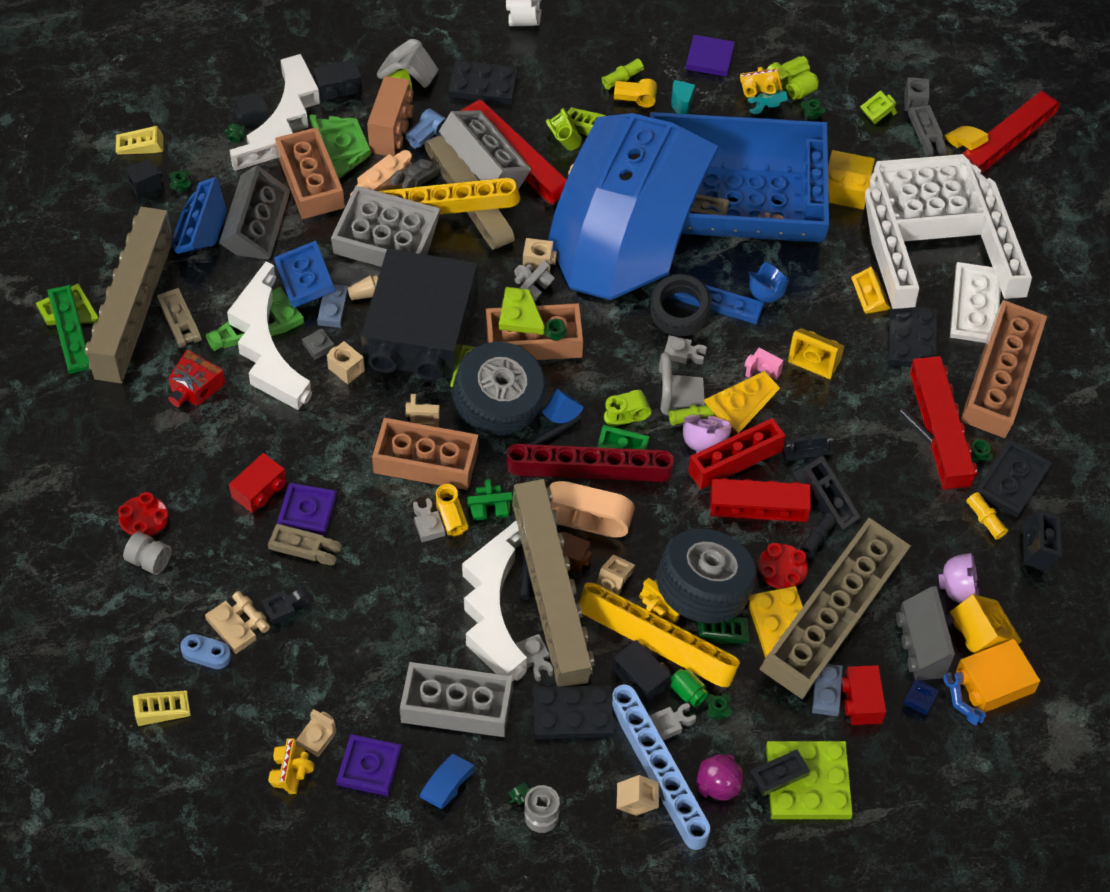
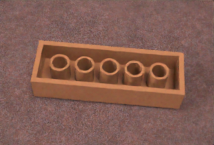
[960,300,1047,438]

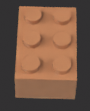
[367,76,414,157]

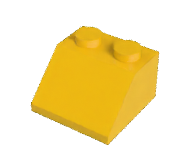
[788,328,844,379]
[950,594,1022,654]

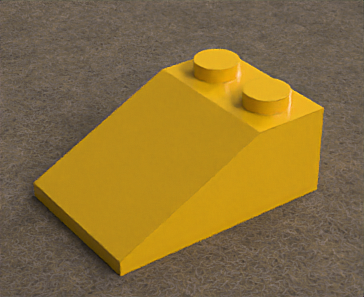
[828,150,875,210]

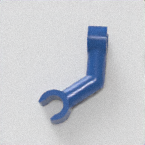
[944,671,986,725]

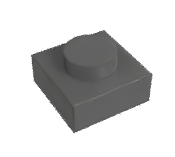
[302,329,334,360]

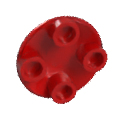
[118,492,169,536]
[758,543,808,589]

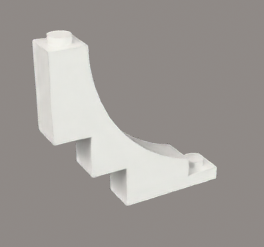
[230,54,320,171]
[227,262,312,410]
[462,521,527,681]

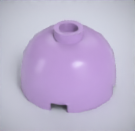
[683,415,732,453]
[939,553,979,603]

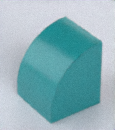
[671,80,695,114]

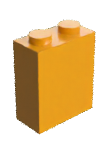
[956,639,1040,712]

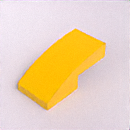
[944,126,988,150]

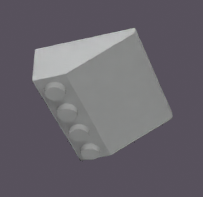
[331,186,440,267]

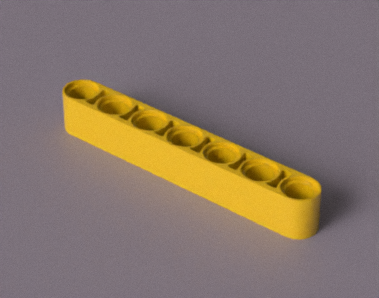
[378,178,520,214]
[578,583,740,687]

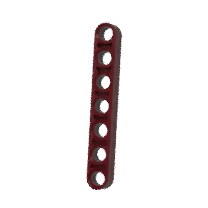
[507,444,674,482]

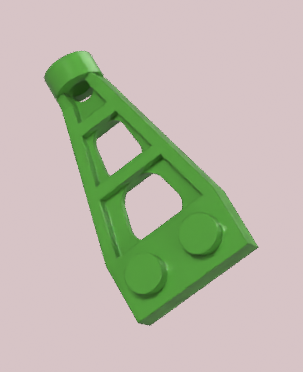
[206,287,304,351]

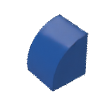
[542,389,584,423]

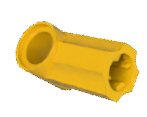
[614,79,657,107]
[436,484,468,536]

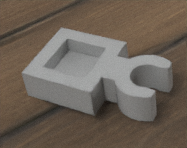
[664,335,707,364]
[413,498,445,542]
[516,634,553,681]
[649,704,696,740]

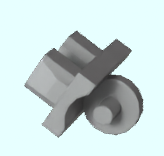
[514,261,555,302]

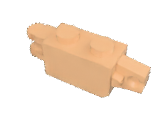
[350,150,412,197]

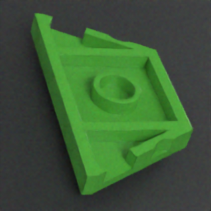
[309,115,370,179]

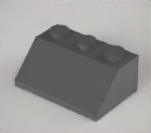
[896,586,955,681]

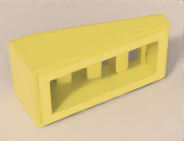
[116,126,164,154]
[133,691,191,726]

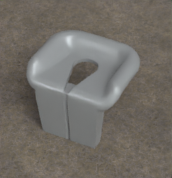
[377,39,439,88]
[659,352,705,416]

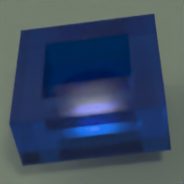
[903,679,939,715]

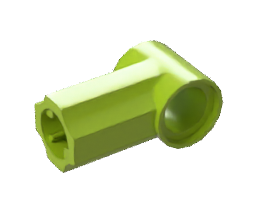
[767,56,810,90]

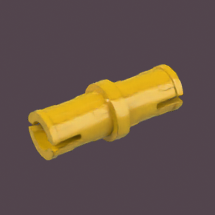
[966,492,1008,540]

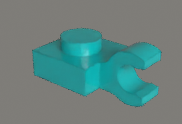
[748,90,788,114]

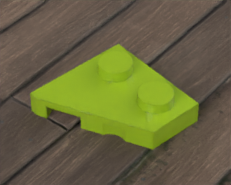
[36,284,99,325]
[499,287,544,335]

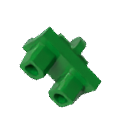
[467,479,512,521]

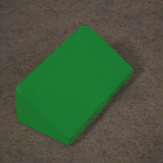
[597,425,651,450]

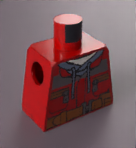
[168,350,226,407]

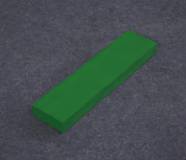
[47,285,89,374]

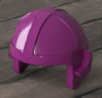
[696,754,743,800]

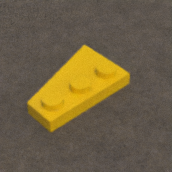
[703,371,780,435]

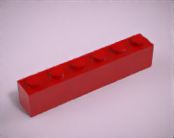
[909,356,977,490]

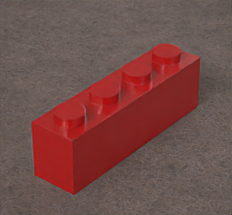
[688,418,786,490]
[710,478,810,522]

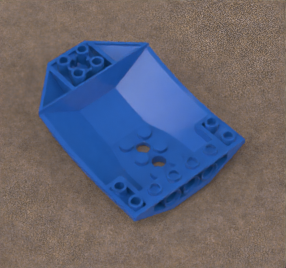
[548,113,719,300]

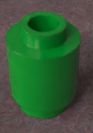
[671,669,709,707]

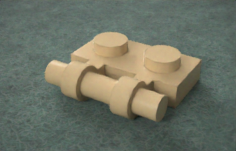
[205,591,270,654]

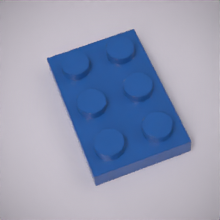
[274,241,336,308]

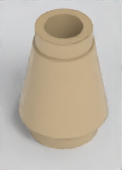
[347,275,378,300]

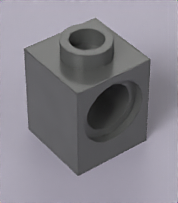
[904,77,929,111]

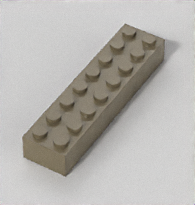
[85,207,173,384]
[512,479,595,687]
[760,518,911,699]

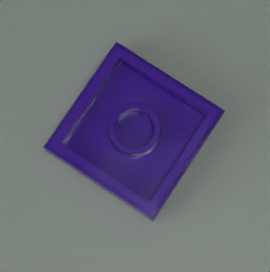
[686,35,735,77]
[277,482,337,536]
[336,734,402,796]

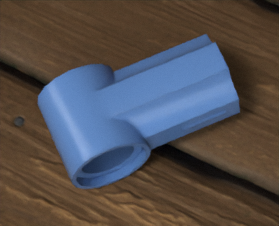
[405,108,446,149]

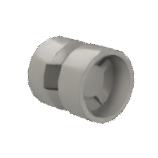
[123,531,171,575]
[524,785,560,833]

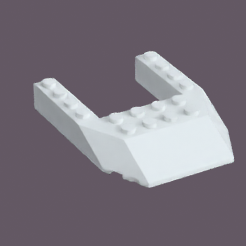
[865,154,1032,309]

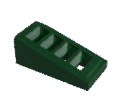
[697,617,749,644]

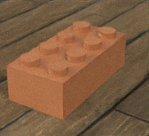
[275,127,345,219]
[486,304,583,360]
[372,418,479,490]

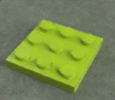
[766,741,852,819]

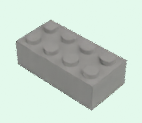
[439,110,531,189]
[400,662,513,737]

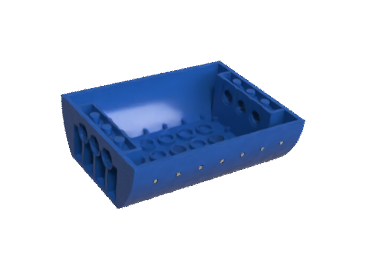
[650,112,829,243]

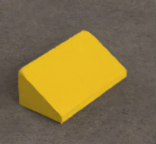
[851,267,890,314]

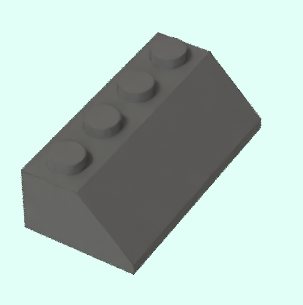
[219,165,291,260]

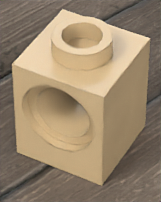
[523,238,557,273]
[327,341,365,384]
[617,775,659,816]

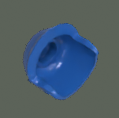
[749,262,789,303]

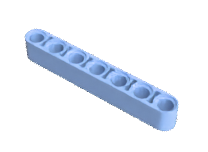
[612,685,710,850]

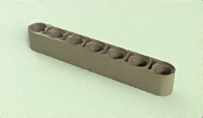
[425,135,515,250]

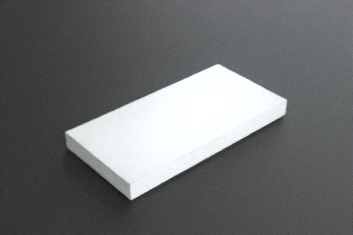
[950,262,1001,343]

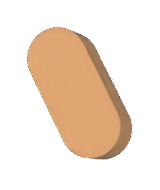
[550,481,635,537]

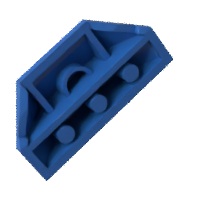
[170,177,227,254]

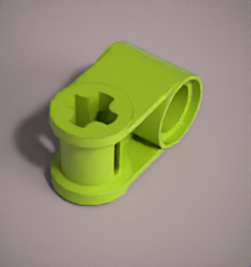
[546,108,582,151]
[604,390,652,427]

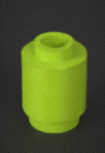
[786,71,819,99]

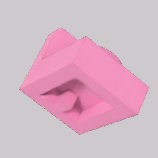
[745,348,783,380]

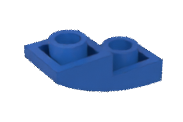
[420,754,474,809]

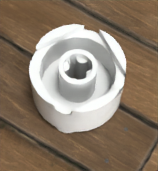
[506,0,541,26]

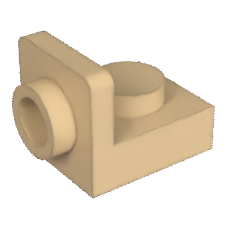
[406,394,440,427]
[597,555,635,595]
[296,709,336,757]

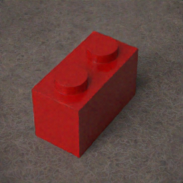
[229,453,287,513]
[841,665,886,725]

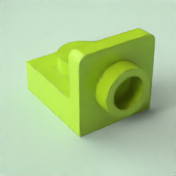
[860,90,897,124]

